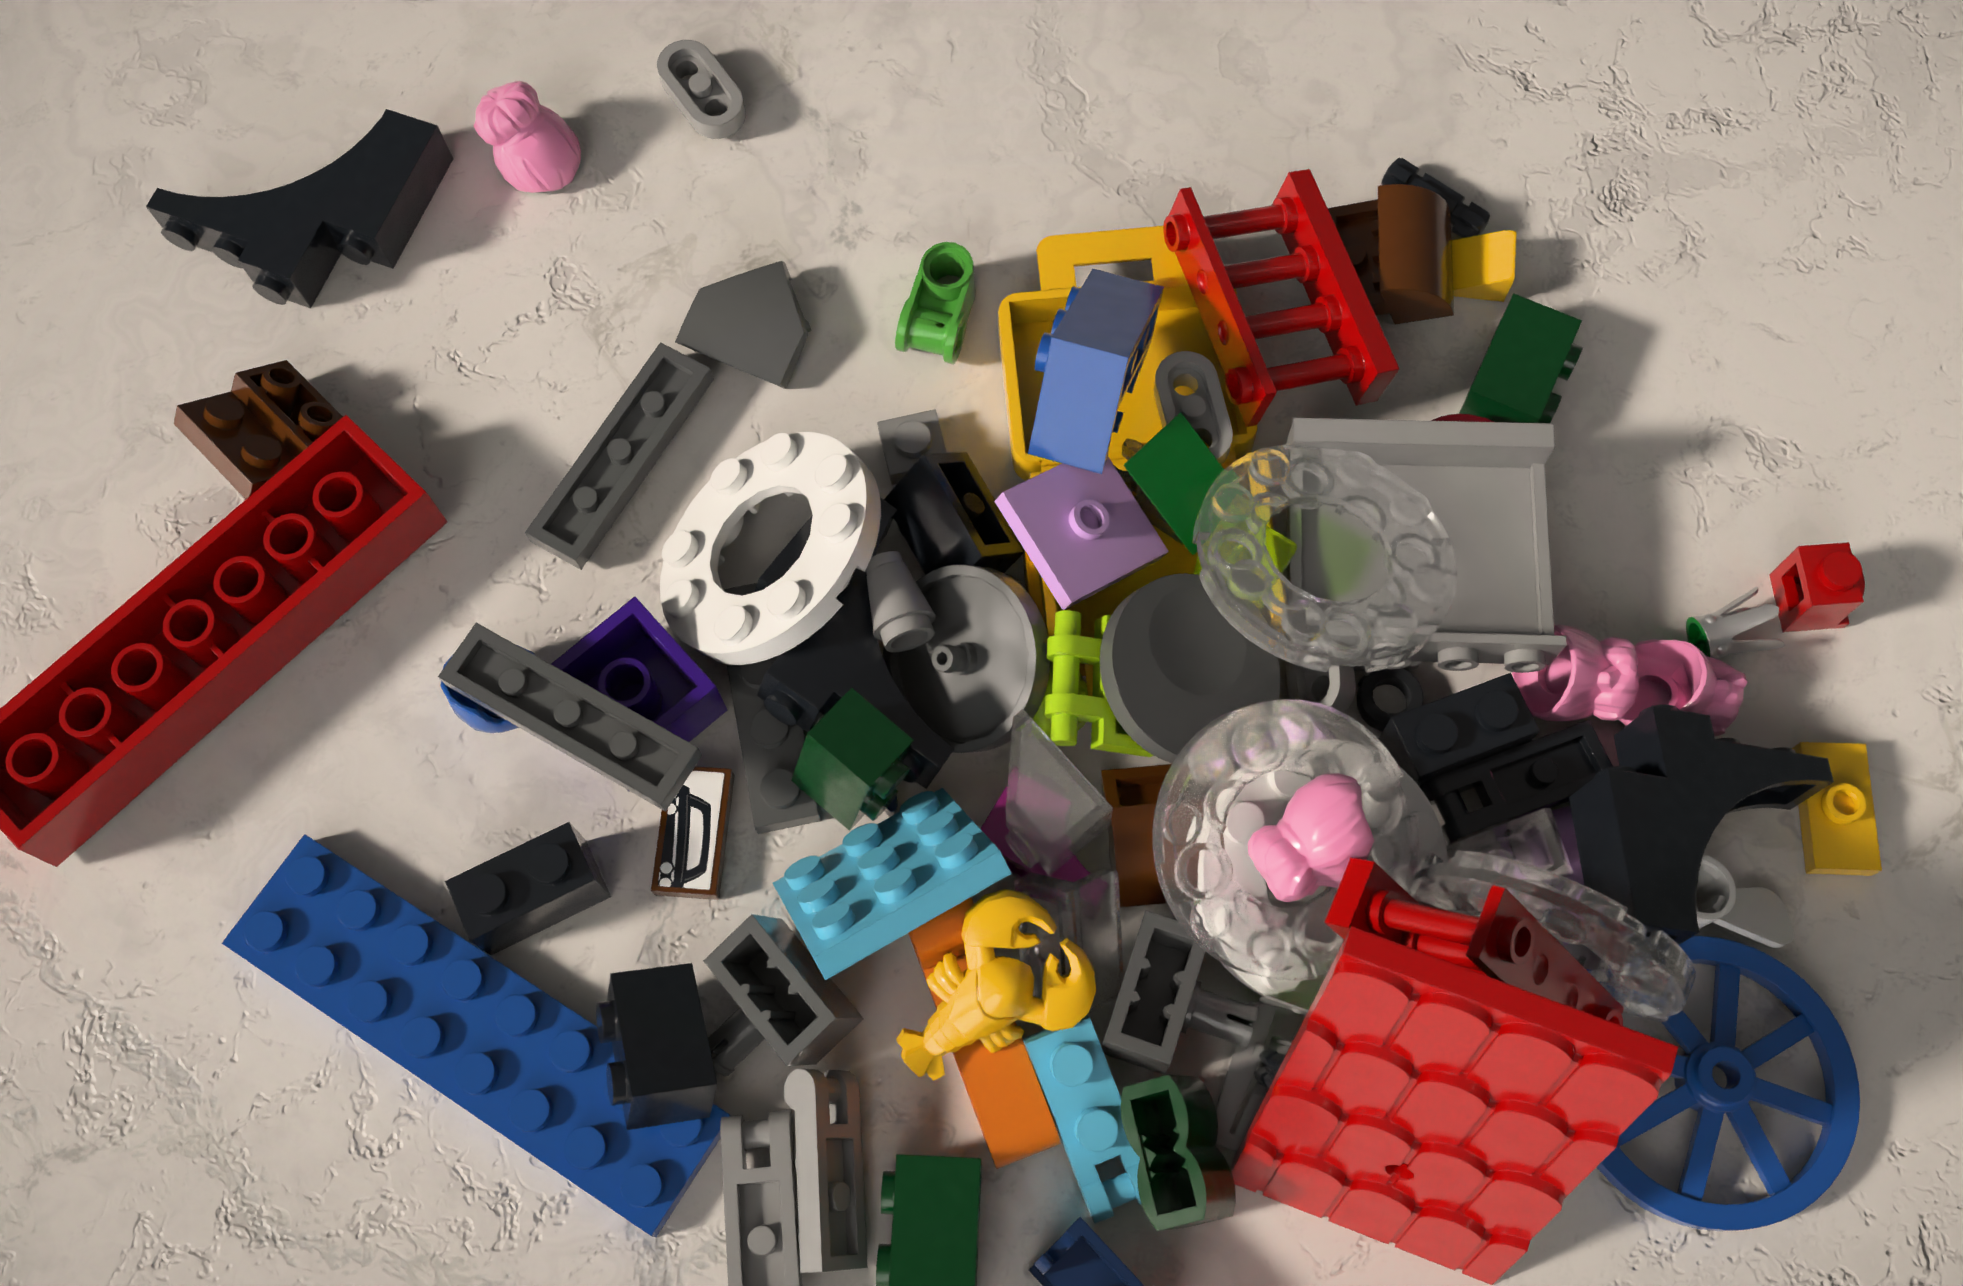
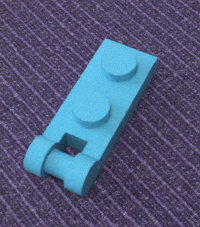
[1023,1015,1142,1224]

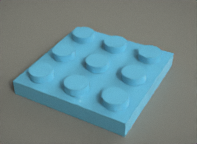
[773,787,1012,980]

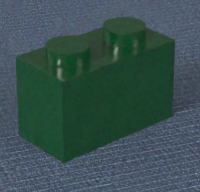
[1459,293,1583,423]
[791,688,914,831]
[876,1154,982,1286]

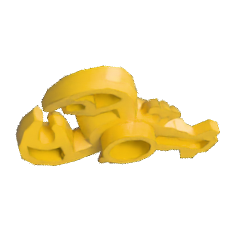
[896,889,1096,1081]

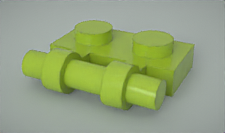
[1045,610,1154,757]

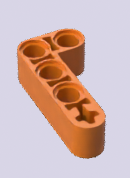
[908,897,1061,1169]

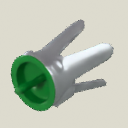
[1686,587,1785,659]

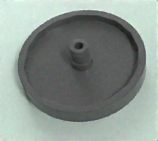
[883,565,1050,753]
[1100,573,1280,767]

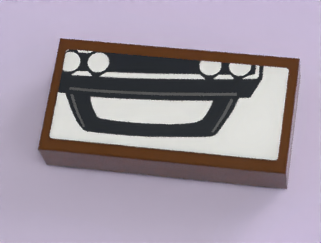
[651,766,735,900]

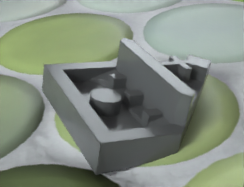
[675,261,812,389]

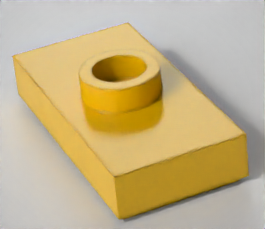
[1792,742,1882,876]

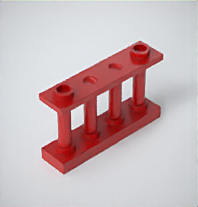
[1163,169,1400,427]
[1324,857,1624,1026]

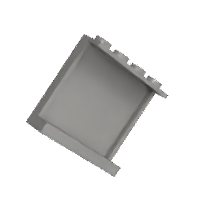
[1286,418,1567,673]

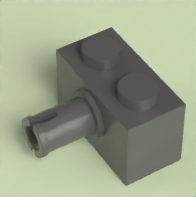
[1102,910,1259,1075]
[703,914,864,1076]

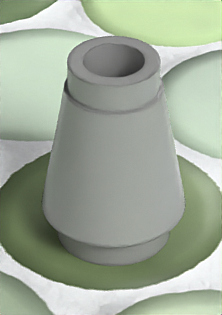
[865,551,936,652]

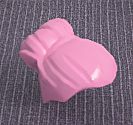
[474,81,581,193]
[1512,624,1639,721]
[1619,640,1748,737]
[1248,773,1374,902]

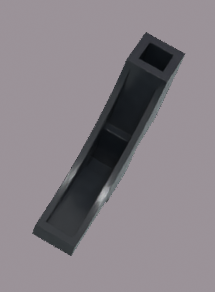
[146,109,454,308]
[755,497,954,789]
[1569,704,1834,958]

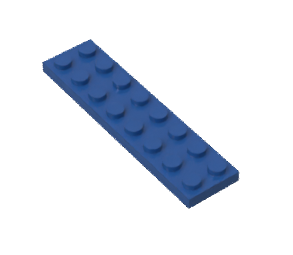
[222,834,732,1237]

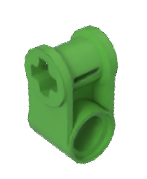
[895,242,976,364]

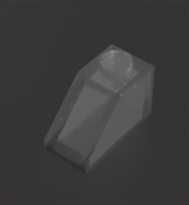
[1004,709,1113,876]

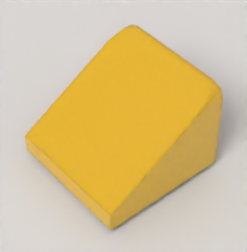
[1452,230,1517,302]

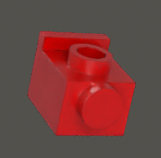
[1769,542,1865,632]

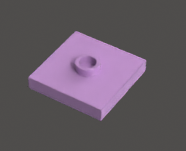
[994,457,1169,610]

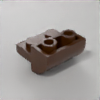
[1328,184,1454,325]
[173,360,343,499]
[1101,759,1233,908]

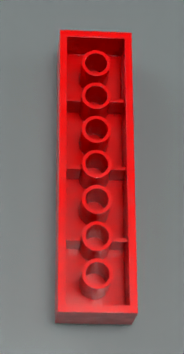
[0,415,448,867]

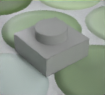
[877,409,947,485]

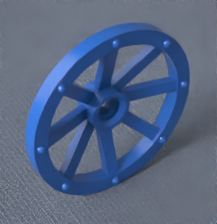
[1595,936,1860,1231]

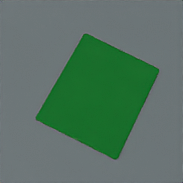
[1124,413,1248,555]

